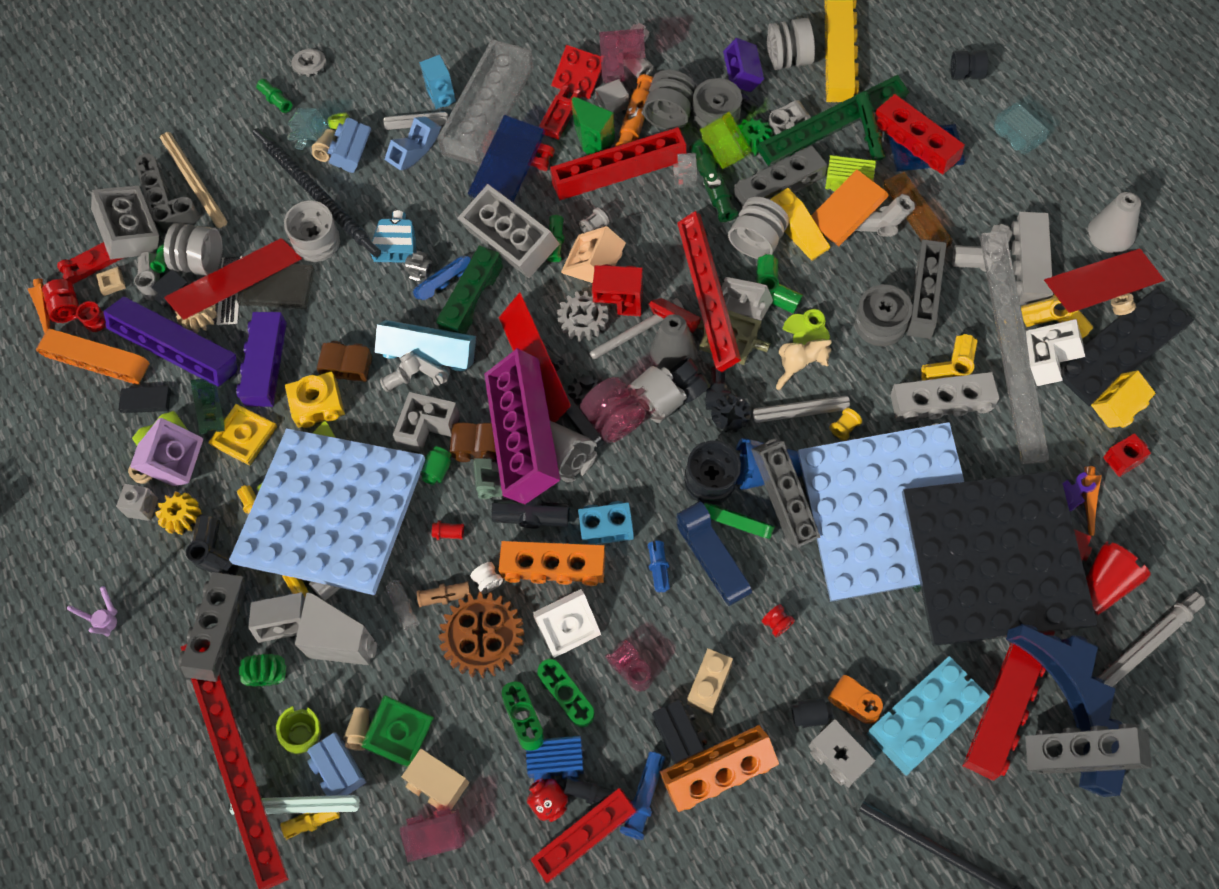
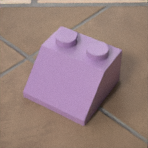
[130,418,204,486]

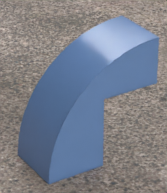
[384,116,441,170]

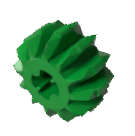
[734,117,773,156]
[239,654,286,687]

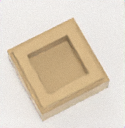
[96,267,126,296]

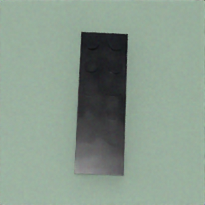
[1060,288,1194,406]

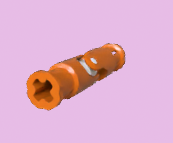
[615,74,653,147]

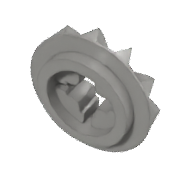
[292,49,326,77]

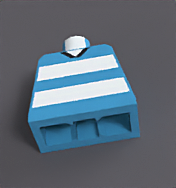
[371,210,417,263]

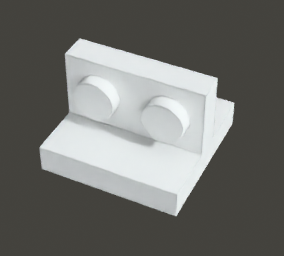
[533,589,601,658]

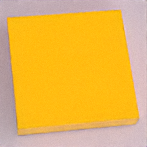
[208,404,278,466]

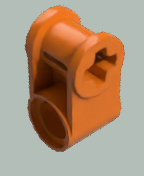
[828,675,883,724]

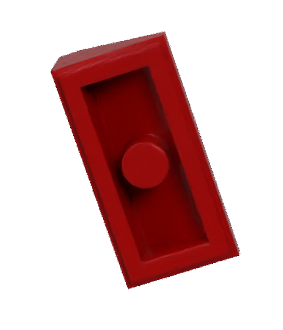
[649,298,701,333]

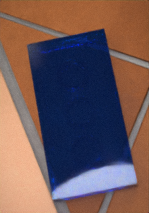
[467,115,545,202]

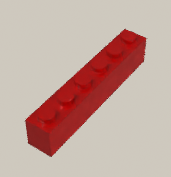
[550,127,686,201]

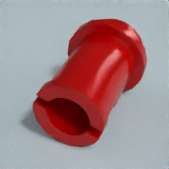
[432,520,464,541]

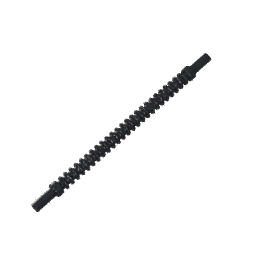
[252,128,381,257]

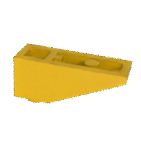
[770,188,830,261]

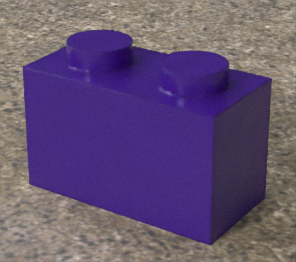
[723,38,764,92]

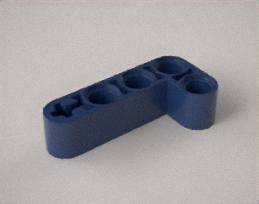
[677,501,752,606]

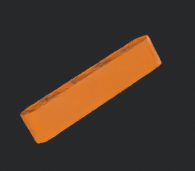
[36,329,150,385]

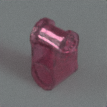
[605,639,652,692]

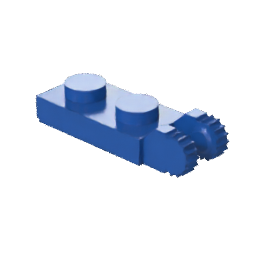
[413,256,471,300]

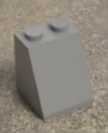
[295,593,377,665]

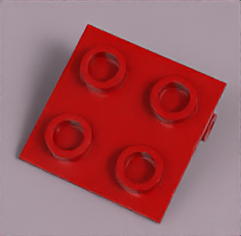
[551,45,606,99]

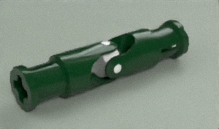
[689,139,738,222]

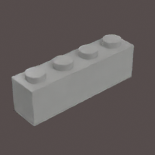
[1011,212,1053,305]

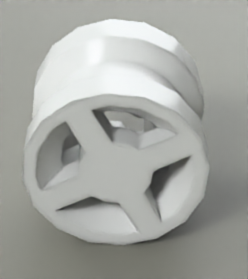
[470,562,503,594]

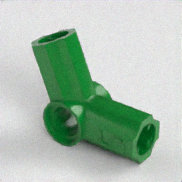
[756,254,803,314]

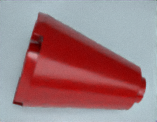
[1086,541,1151,616]

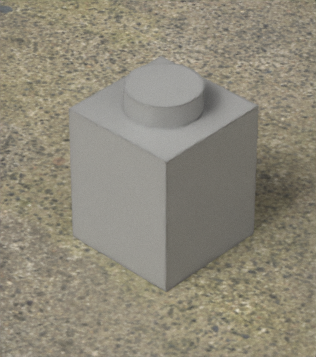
[594,79,629,115]

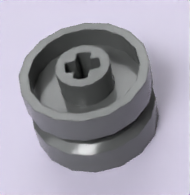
[692,78,742,137]
[855,284,913,347]

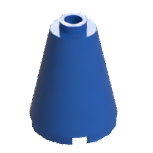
[736,438,802,489]

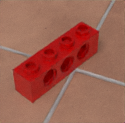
[875,94,965,175]

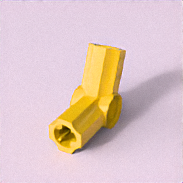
[1021,294,1093,338]
[921,334,977,381]

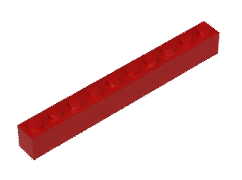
[962,529,1092,781]

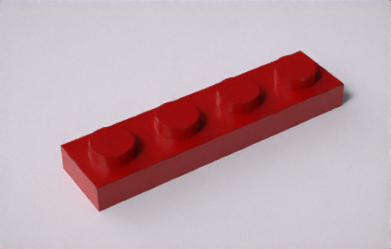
[530,788,638,883]

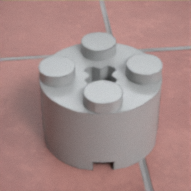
[628,366,687,423]

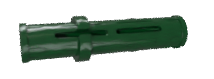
[855,92,886,161]

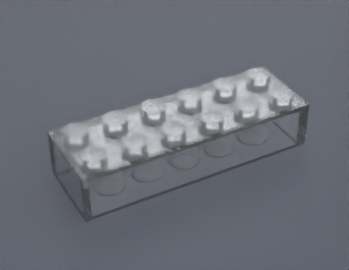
[437,39,534,167]

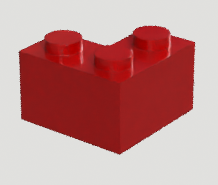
[592,264,643,316]

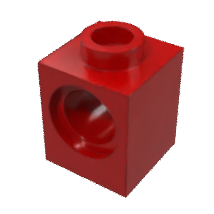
[1103,433,1151,477]

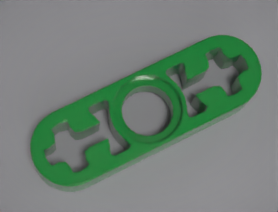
[704,502,775,539]
[538,659,594,727]
[501,682,544,751]

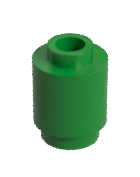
[420,446,452,485]

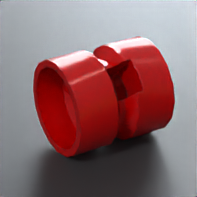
[42,279,79,323]

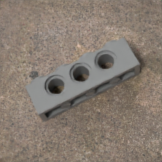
[890,372,999,423]

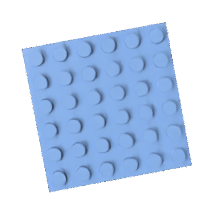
[798,422,964,602]
[229,428,426,595]

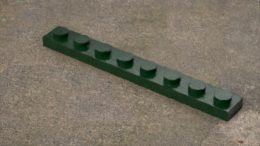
[756,75,910,166]

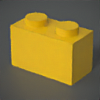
[1091,371,1156,428]

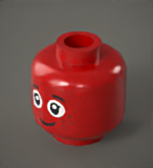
[527,778,568,822]

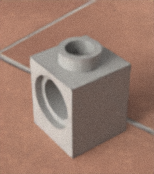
[116,484,158,521]

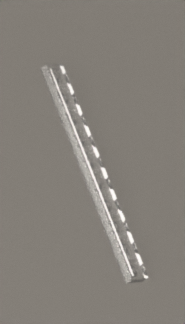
[980,231,1049,464]

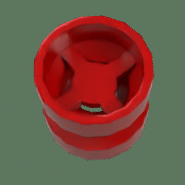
[76,301,106,332]

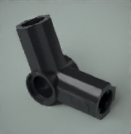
[186,516,239,575]

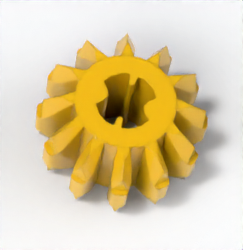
[155,491,202,535]

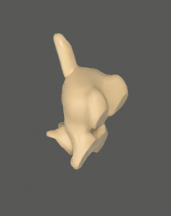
[776,339,832,390]

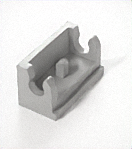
[721,277,773,320]

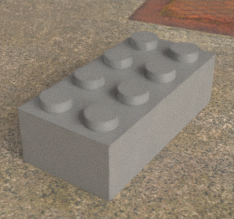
[458,184,559,278]

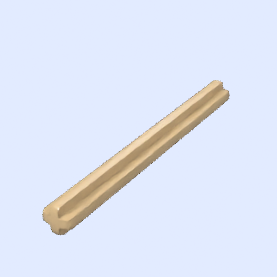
[160,132,227,228]

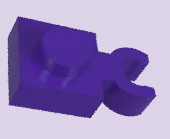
[1063,472,1097,512]

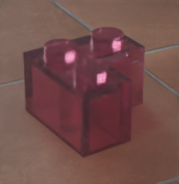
[599,29,646,83]

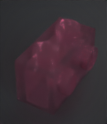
[399,807,466,862]

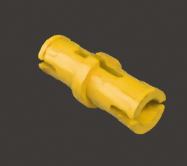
[280,812,340,840]

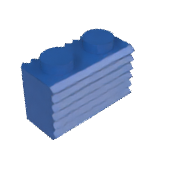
[526,736,584,781]

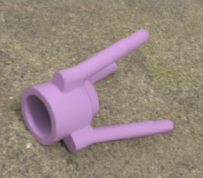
[67,586,117,636]

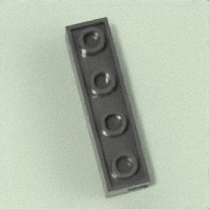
[751,439,820,548]

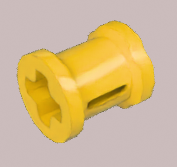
[829,408,862,441]

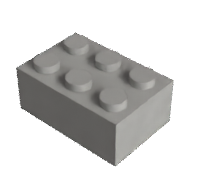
[91,185,159,259]

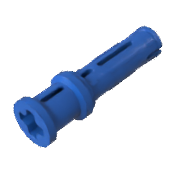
[619,752,666,840]

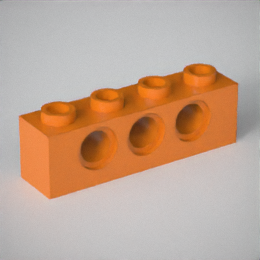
[499,541,606,586]
[660,725,779,812]

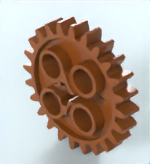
[438,592,525,678]

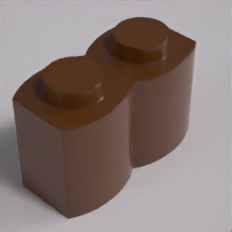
[316,341,373,382]
[450,423,497,462]

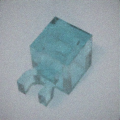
[287,108,329,150]

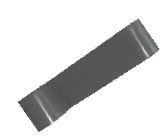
[135,153,200,233]

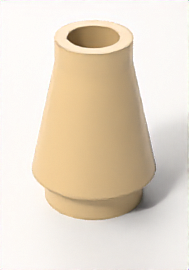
[312,129,337,162]
[343,707,370,750]

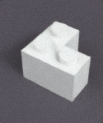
[1026,319,1085,386]

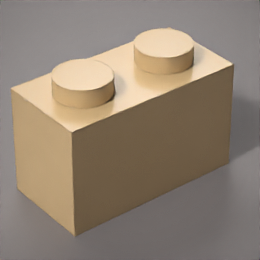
[687,649,733,715]
[402,749,469,811]

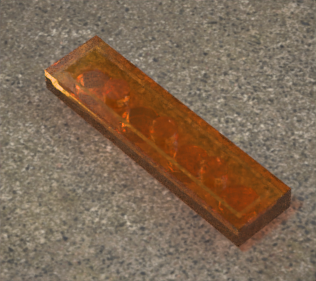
[883,172,953,247]

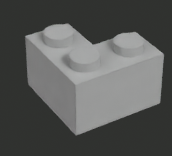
[393,392,460,453]

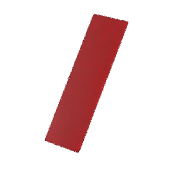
[164,238,302,320]
[1044,249,1165,313]
[499,292,571,423]

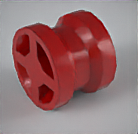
[761,604,795,638]

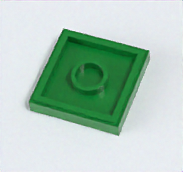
[360,695,434,767]

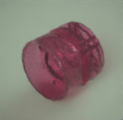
[580,377,646,443]

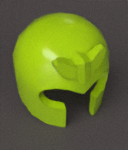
[276,706,322,754]

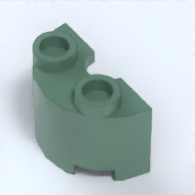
[473,458,512,500]

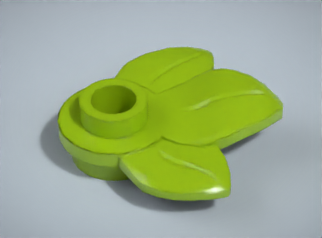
[783,309,830,345]

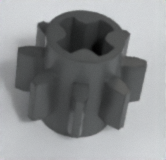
[404,251,433,281]

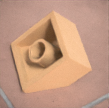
[561,226,626,283]

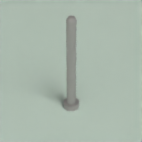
[590,298,684,359]

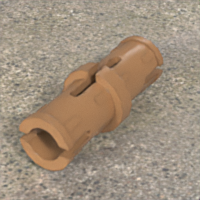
[417,581,471,607]

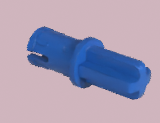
[648,541,670,593]

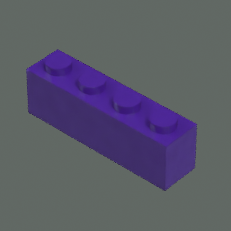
[237,312,287,407]

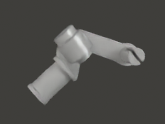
[380,351,450,392]

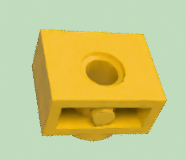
[285,372,345,428]

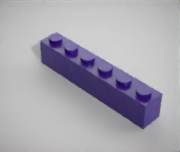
[104,297,237,387]

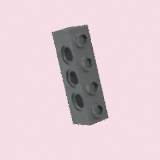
[734,146,827,209]
[907,239,946,339]
[178,572,247,682]
[1025,724,1152,774]

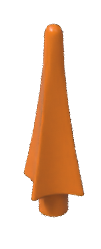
[28,278,50,334]
[1082,466,1102,536]

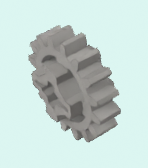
[557,291,609,341]

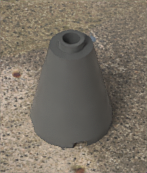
[650,314,698,371]

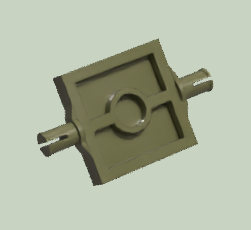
[697,310,771,365]

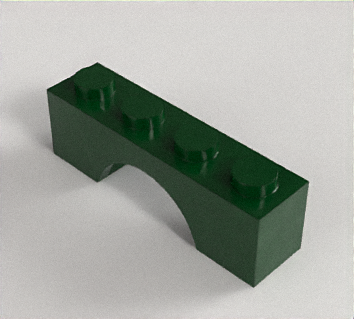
[436,245,503,334]

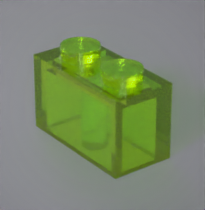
[700,111,752,169]

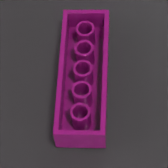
[484,348,560,504]

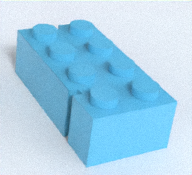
[867,656,990,776]

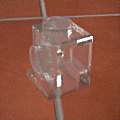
[673,153,697,189]

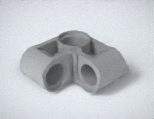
[769,100,811,137]

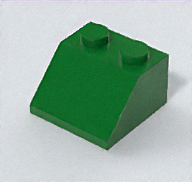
[572,97,615,155]

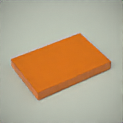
[811,169,889,247]

